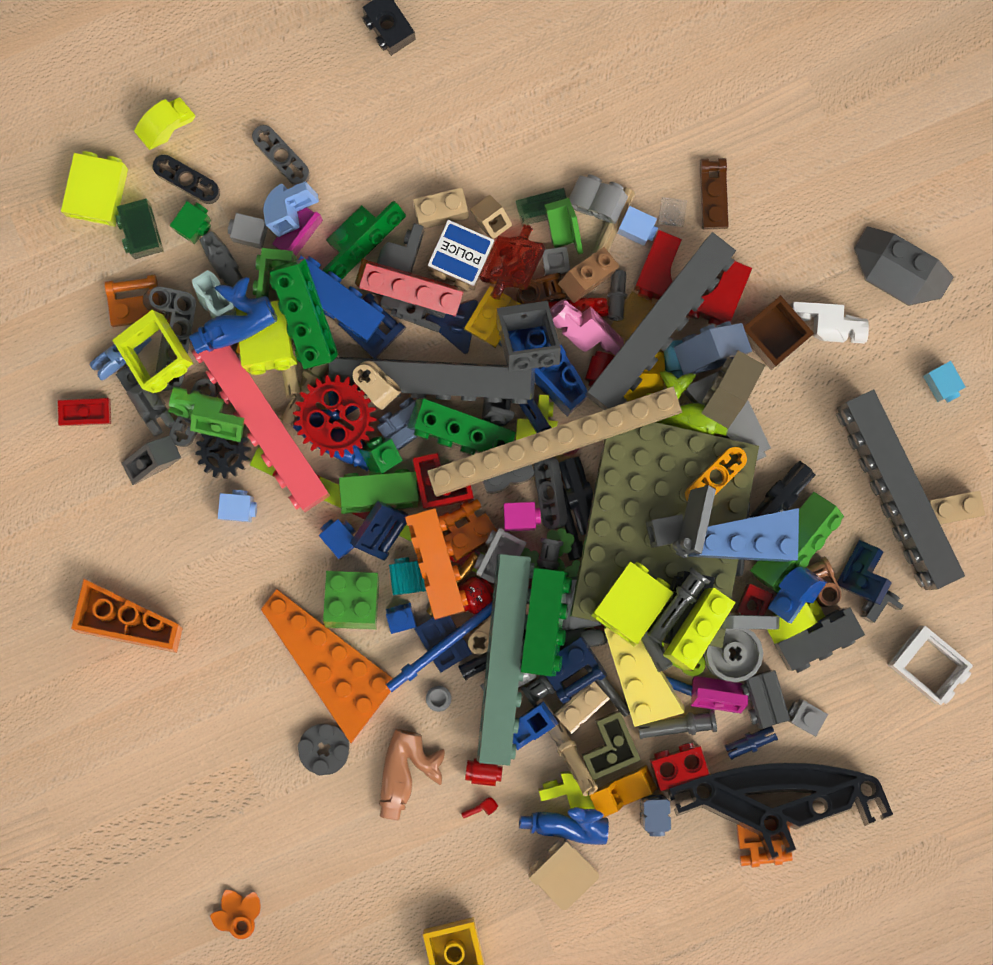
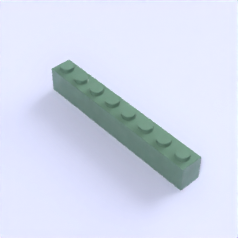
[476,554,534,766]

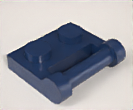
[338,293,406,359]
[350,501,410,561]
[546,636,607,704]

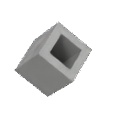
[228,213,268,249]

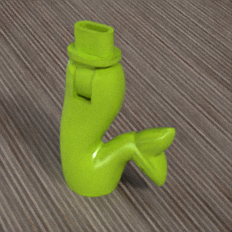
[646,371,728,436]

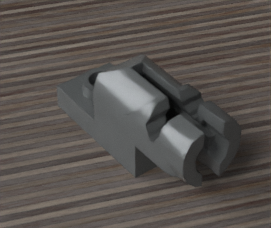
[371,223,425,296]
[116,366,176,436]

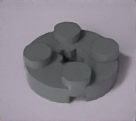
[298,724,350,776]

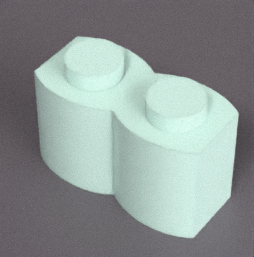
[192,270,236,318]

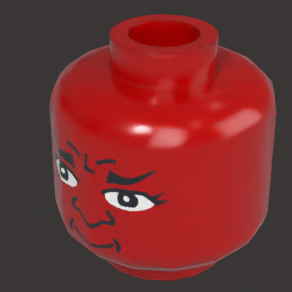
[458,576,494,614]

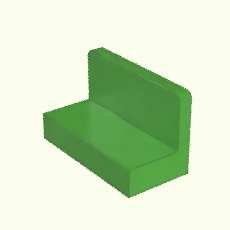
[545,198,583,255]

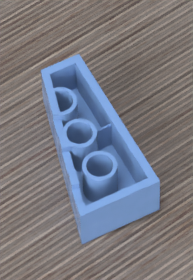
[688,508,799,562]

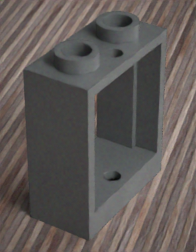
[497,301,561,372]

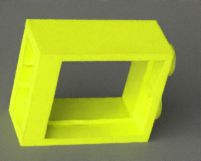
[112,310,194,393]

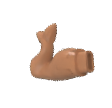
[379,729,445,820]

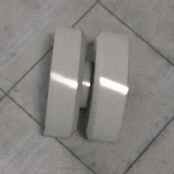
[703,629,763,682]

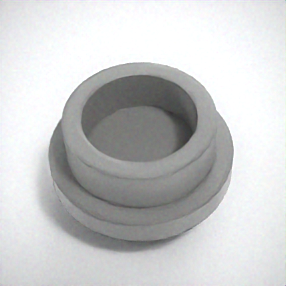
[426,686,452,712]

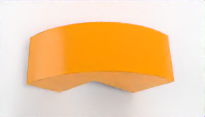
[589,765,657,818]

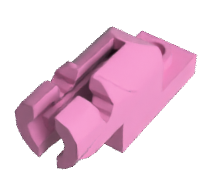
[550,300,624,355]

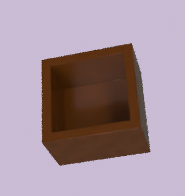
[744,295,814,370]

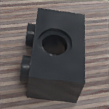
[362,0,416,56]

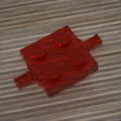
[479,224,545,300]

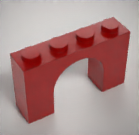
[634,230,753,327]

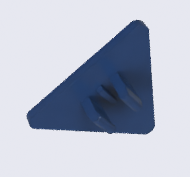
[425,300,478,354]

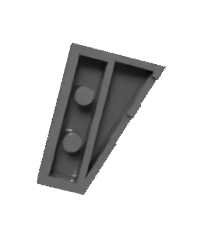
[774,607,865,673]

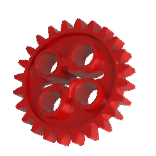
[293,375,377,458]

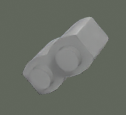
[569,174,628,224]

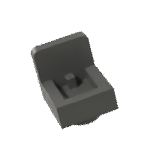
[482,397,514,426]
[861,590,904,623]

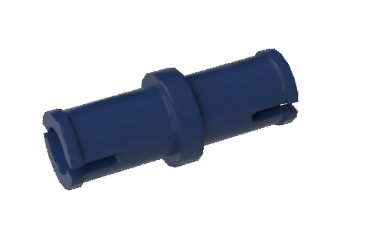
[724,726,778,760]

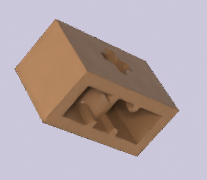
[558,247,620,303]

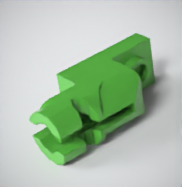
[168,386,244,442]

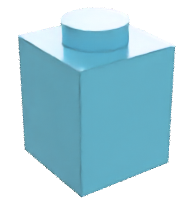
[923,361,966,403]

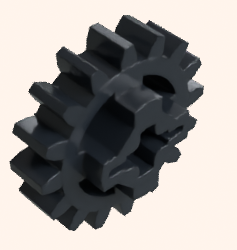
[195,433,252,479]

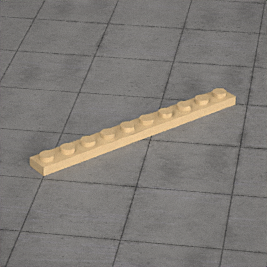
[428,386,682,496]

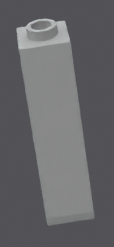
[684,371,771,461]

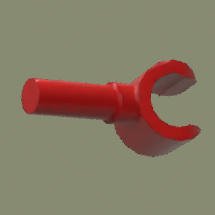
[461,797,499,818]

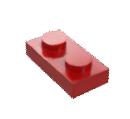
[58,398,111,427]

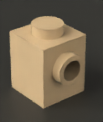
[470,195,513,239]

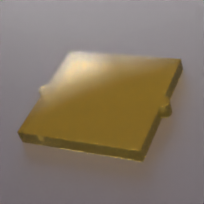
[611,291,654,342]

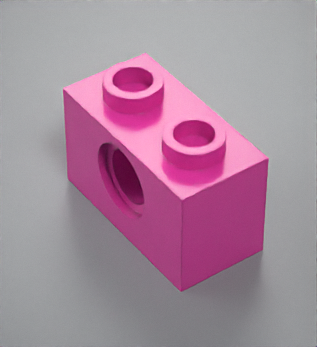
[504,502,541,532]

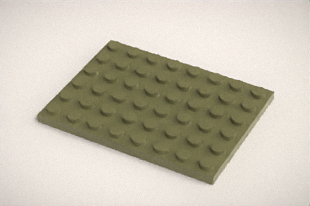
[570,422,759,648]

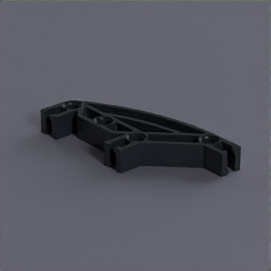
[668,763,893,861]

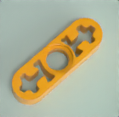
[685,447,747,502]

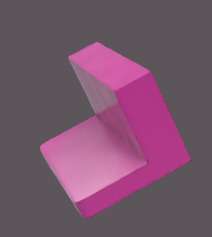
[272,207,323,256]
[691,676,748,714]

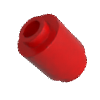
[585,351,614,387]
[465,758,503,786]

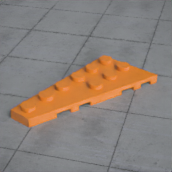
[261,589,393,743]

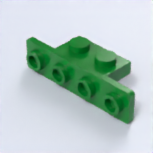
[322,201,406,279]

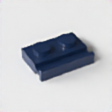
[414,616,472,673]

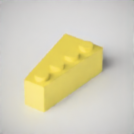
[604,626,684,727]

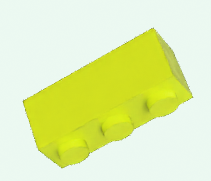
[663,588,736,670]

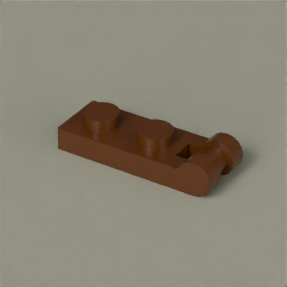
[700,158,729,230]

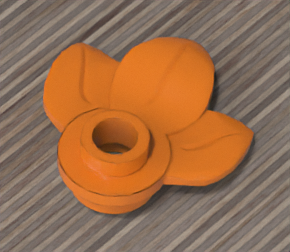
[210,889,261,939]

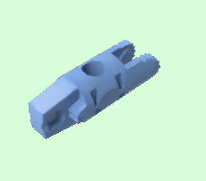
[90,337,152,381]

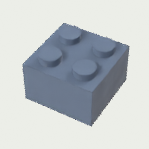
[674,321,753,374]

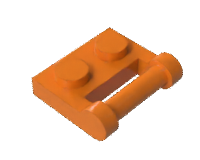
[105,274,162,327]

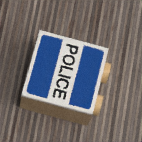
[428,220,495,291]

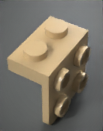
[528,839,599,910]

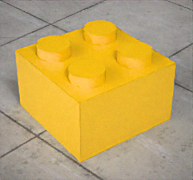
[423,917,485,965]

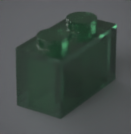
[115,198,164,259]

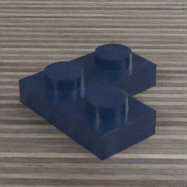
[837,540,892,605]

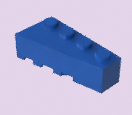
[498,314,588,417]

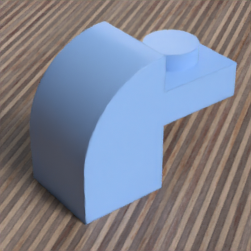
[263,181,319,237]

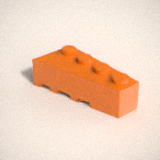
[405,509,468,620]
[71,579,183,653]

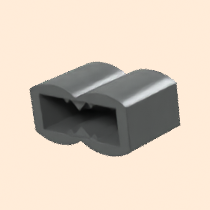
[482,465,535,494]

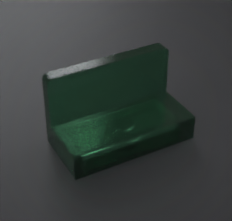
[515,188,567,226]

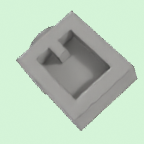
[788,699,828,737]

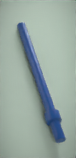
[386,602,492,692]

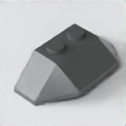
[854,226,954,306]

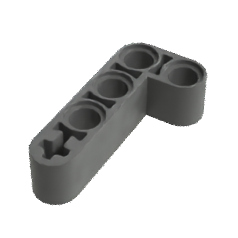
[143,287,196,391]

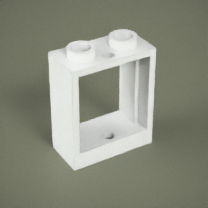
[888,626,973,705]

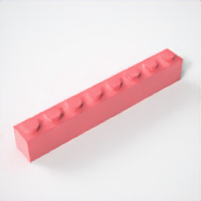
[191,342,330,512]

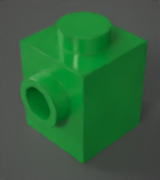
[170,201,211,245]
[359,436,403,474]

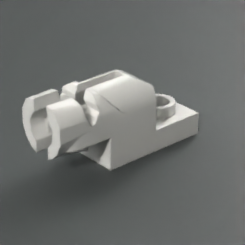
[790,302,869,344]

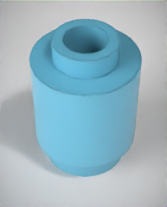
[663,340,684,378]

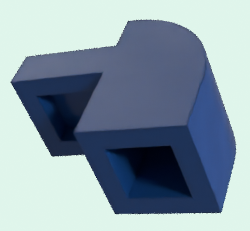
[768,567,827,624]
[513,701,558,750]

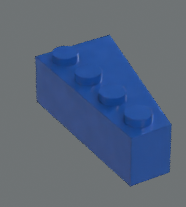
[298,256,385,343]

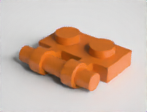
[443,499,497,561]
[736,818,793,868]

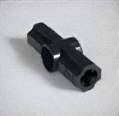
[559,456,593,536]
[749,461,816,518]

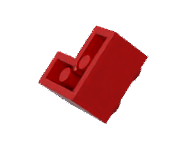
[413,453,474,510]

